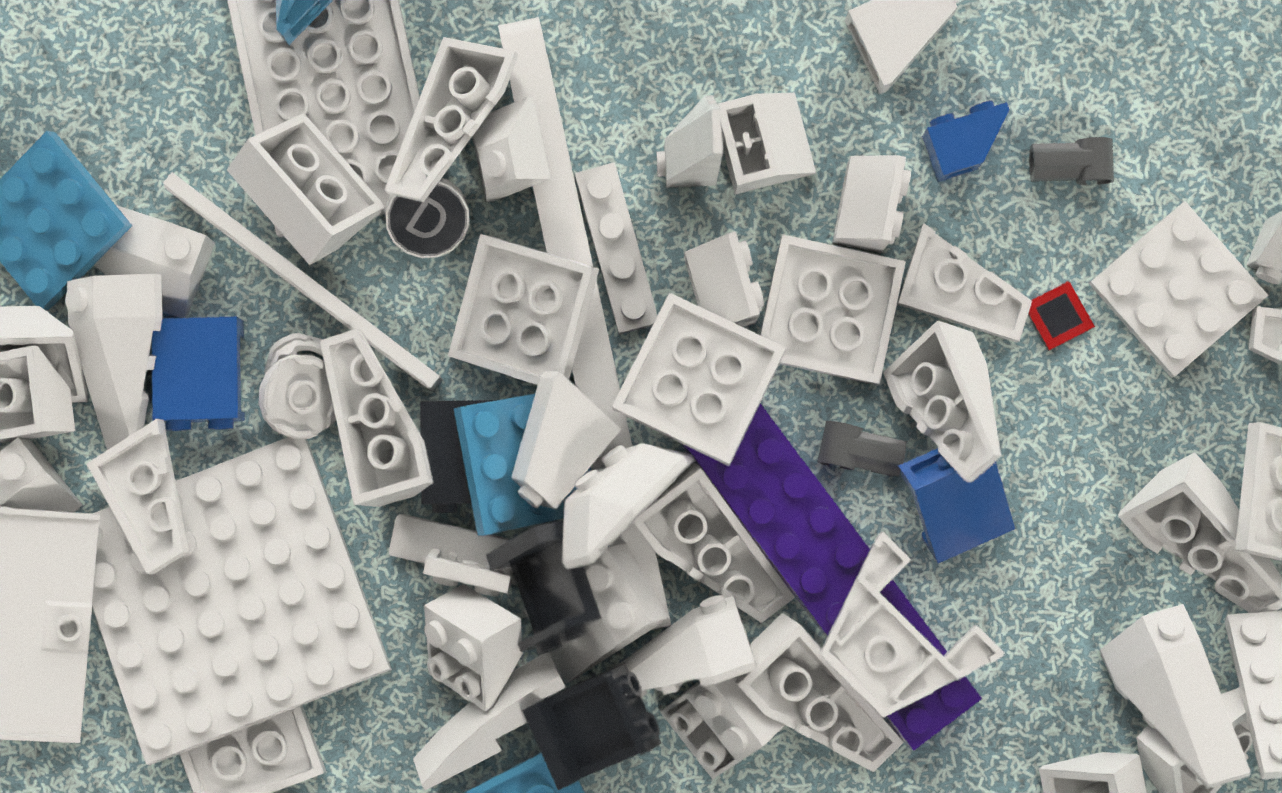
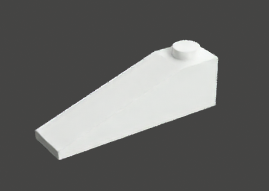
[384,37,518,202]
[1100,604,1250,788]

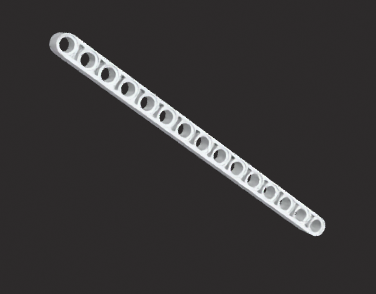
[498,17,671,630]

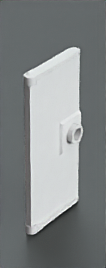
[0,506,100,743]

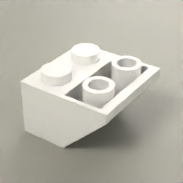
[718,93,816,194]
[832,155,911,253]
[684,231,764,327]
[424,584,523,711]
[660,676,785,779]

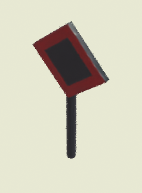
[1028,281,1095,351]

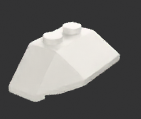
[562,443,696,569]

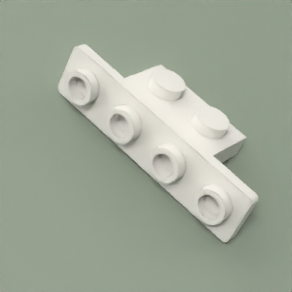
[389,514,517,596]

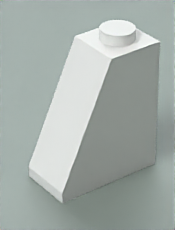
[845,0,959,94]
[511,371,621,509]

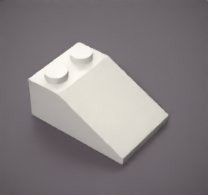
[524,544,669,684]

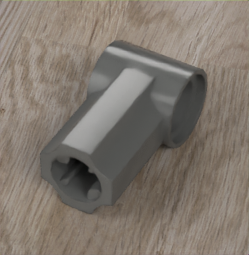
[1029,137,1114,185]
[817,421,907,477]

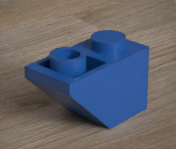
[922,100,1009,182]

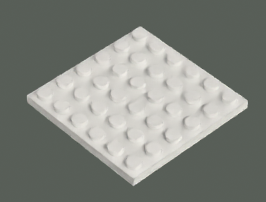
[92,437,392,765]

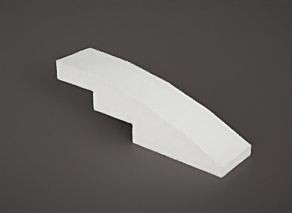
[413,652,566,791]

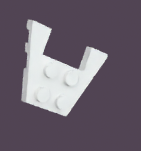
[819,532,1005,717]

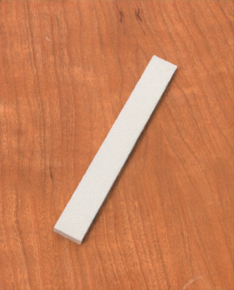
[163,172,443,391]

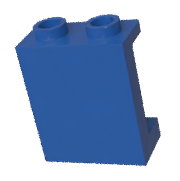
[152,316,245,431]
[899,448,1015,564]

